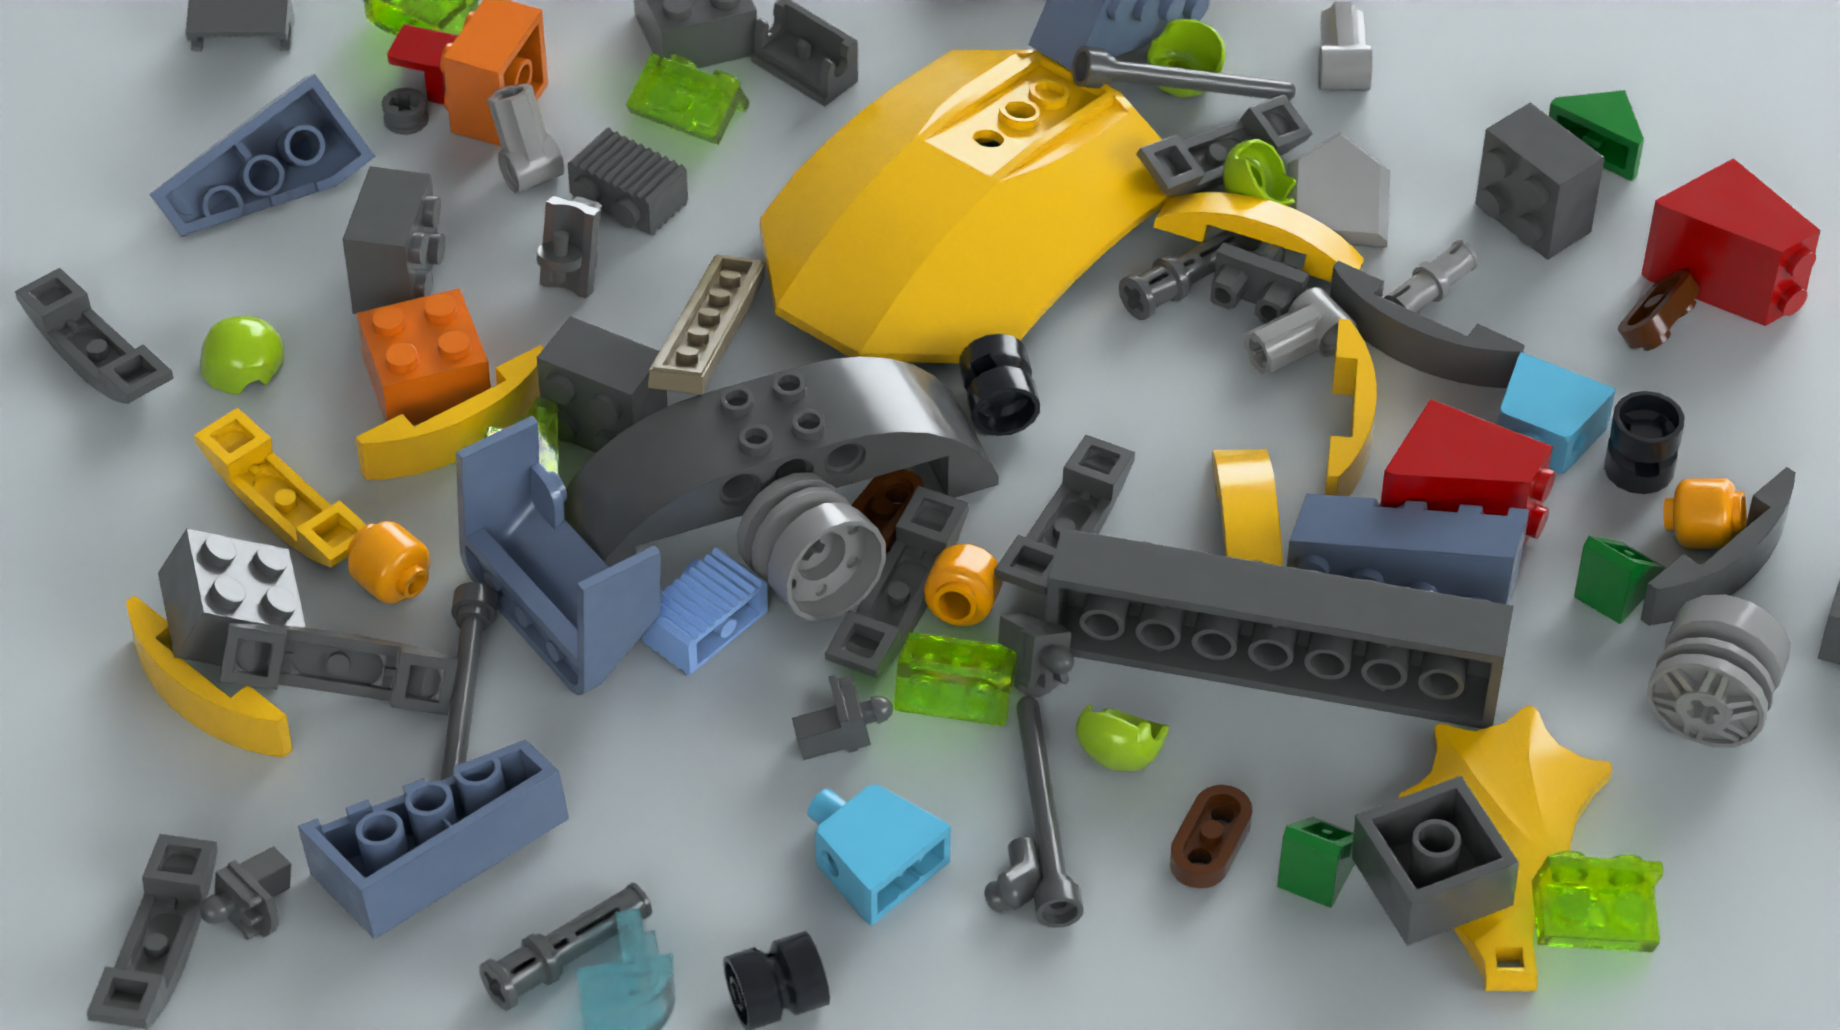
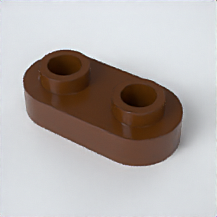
[1618,269,1700,351]
[851,469,924,554]
[1170,785,1252,888]

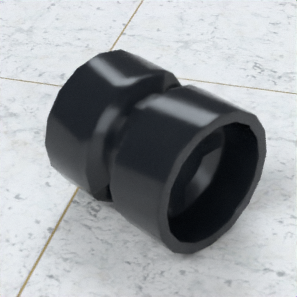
[959,334,1040,436]
[1604,391,1685,494]
[723,931,830,1030]

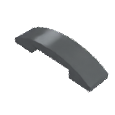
[1136,94,1313,196]
[1330,260,1525,388]
[15,268,174,404]
[994,435,1135,596]
[1640,467,1796,626]
[825,485,969,678]
[219,623,458,716]
[86,834,218,1029]

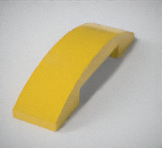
[1153,192,1364,282]
[1325,319,1377,497]
[356,345,544,480]
[194,407,366,567]
[1212,449,1283,566]
[126,595,293,757]

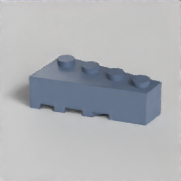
[1028,0,1210,71]
[1287,493,1530,605]
[297,739,569,939]

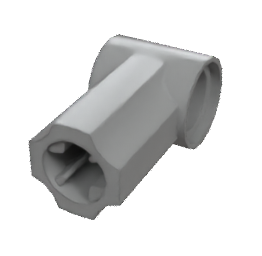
[1318,1,1372,90]
[487,83,564,194]
[1244,287,1357,374]

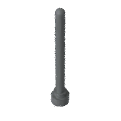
[1072,46,1296,100]
[440,582,498,780]
[1016,696,1084,928]

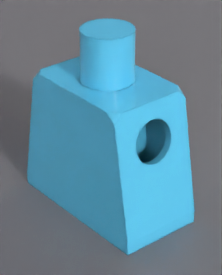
[1497,352,1616,474]
[807,784,951,926]

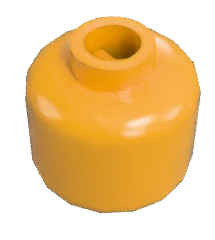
[1663,478,1747,550]
[347,521,431,604]
[924,544,1003,627]

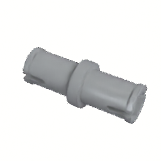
[1384,240,1479,313]

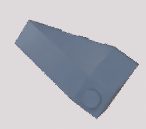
[149,74,375,236]

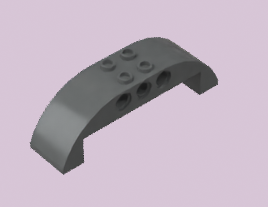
[564,356,999,567]

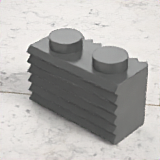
[567,127,688,235]

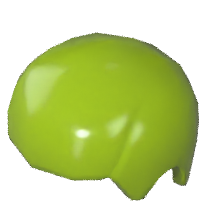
[1146,19,1226,99]
[1223,139,1296,207]
[200,315,284,395]
[1076,705,1170,772]

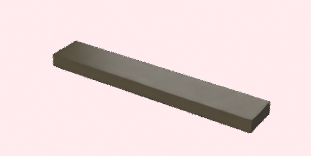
[648,255,766,395]

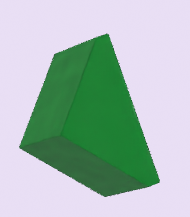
[1548,90,1644,181]
[1574,536,1667,624]
[1277,817,1355,908]

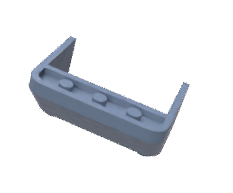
[456,416,663,695]

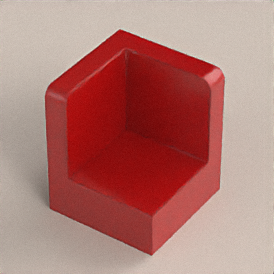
[387,24,458,105]

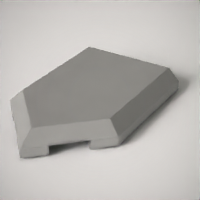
[1287,132,1390,247]

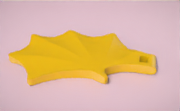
[1398,705,1612,991]

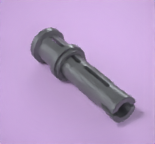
[1118,230,1262,320]
[479,882,653,1011]

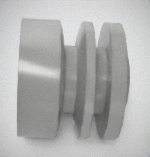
[737,472,886,621]
[1647,594,1791,747]

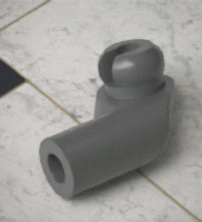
[984,837,1043,913]

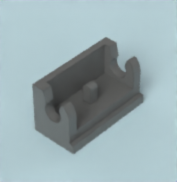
[186,0,295,51]
[751,0,858,107]

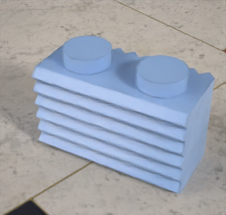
[642,547,768,676]

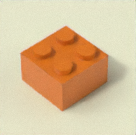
[440,0,548,146]
[356,288,491,425]

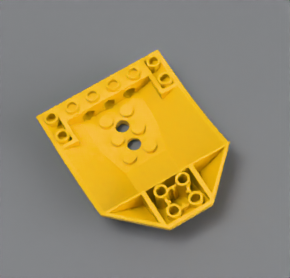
[759,50,1176,363]

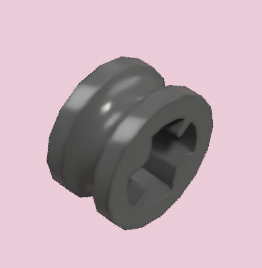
[381,88,429,135]

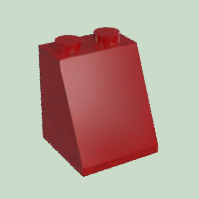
[1641,158,1821,326]
[1380,399,1556,547]

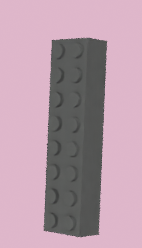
[1046,528,1514,729]

